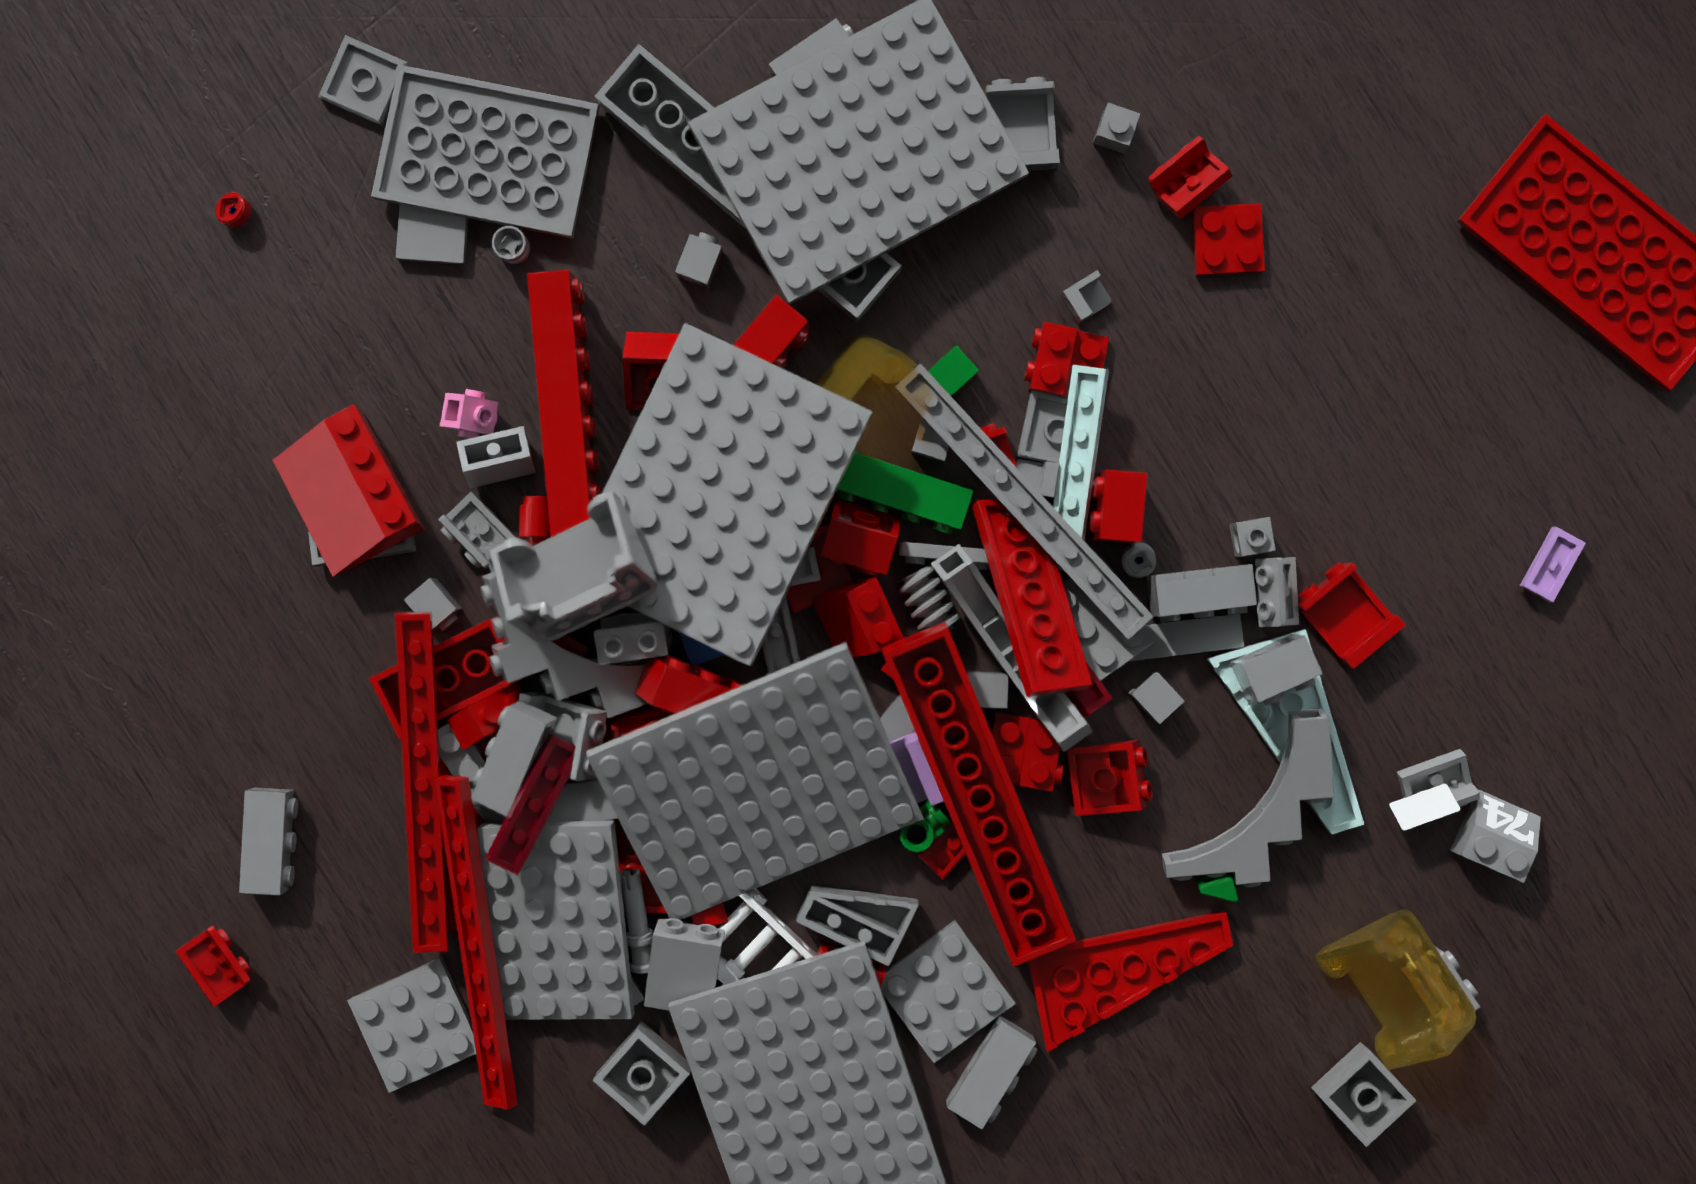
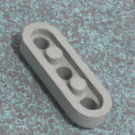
[898,542,990,570]

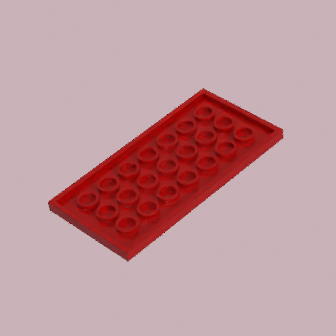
[1456,114,1696,391]

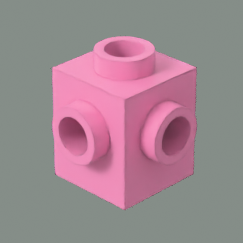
[440,389,498,439]

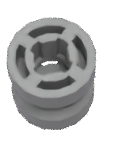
[492,226,531,265]

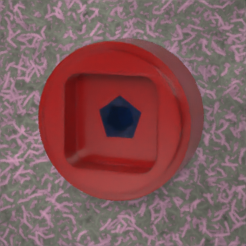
[215,192,251,228]

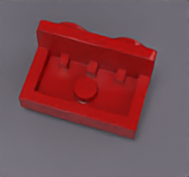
[1148,136,1233,219]
[174,925,252,1007]

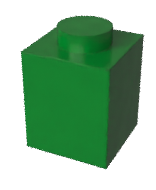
[928,345,979,397]

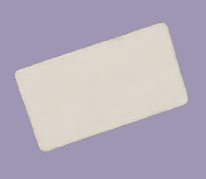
[1389,784,1460,830]

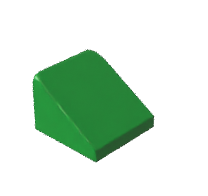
[1195,872,1239,902]

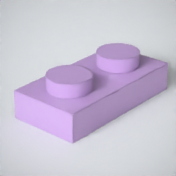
[1520,527,1586,602]

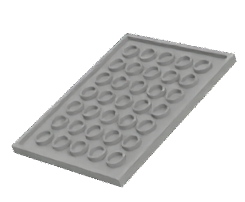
[688,0,1029,305]
[602,323,874,666]
[587,643,924,920]
[668,941,947,1184]

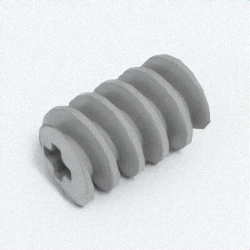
[898,566,960,631]

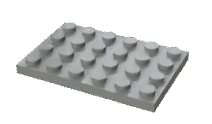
[371,65,600,239]
[477,820,635,1020]

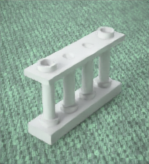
[717,889,817,985]

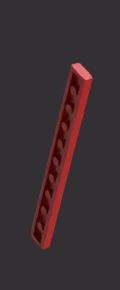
[395,611,449,953]
[434,775,518,1110]

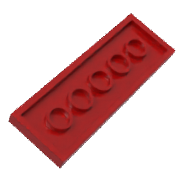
[972,499,1093,697]

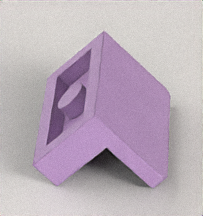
[891,732,944,806]

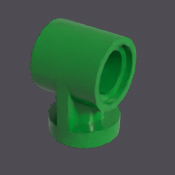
[899,800,953,852]

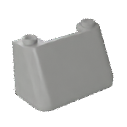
[489,491,658,642]

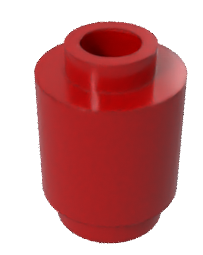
[519,496,551,546]

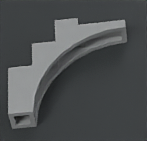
[931,544,1093,752]
[480,572,660,718]
[1162,708,1334,887]

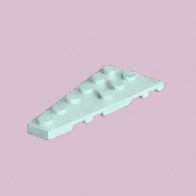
[1206,629,1364,834]

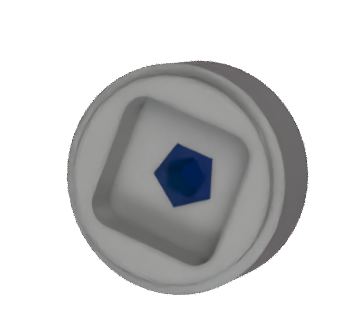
[1122,542,1156,578]

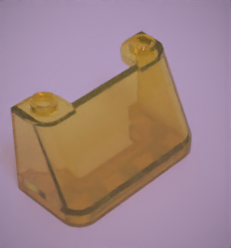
[815,335,916,401]
[1314,909,1476,1070]

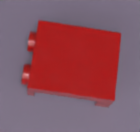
[1297,562,1406,669]

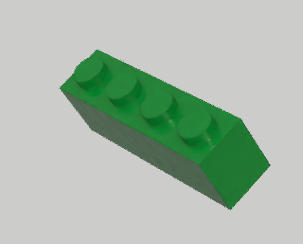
[836,452,973,534]

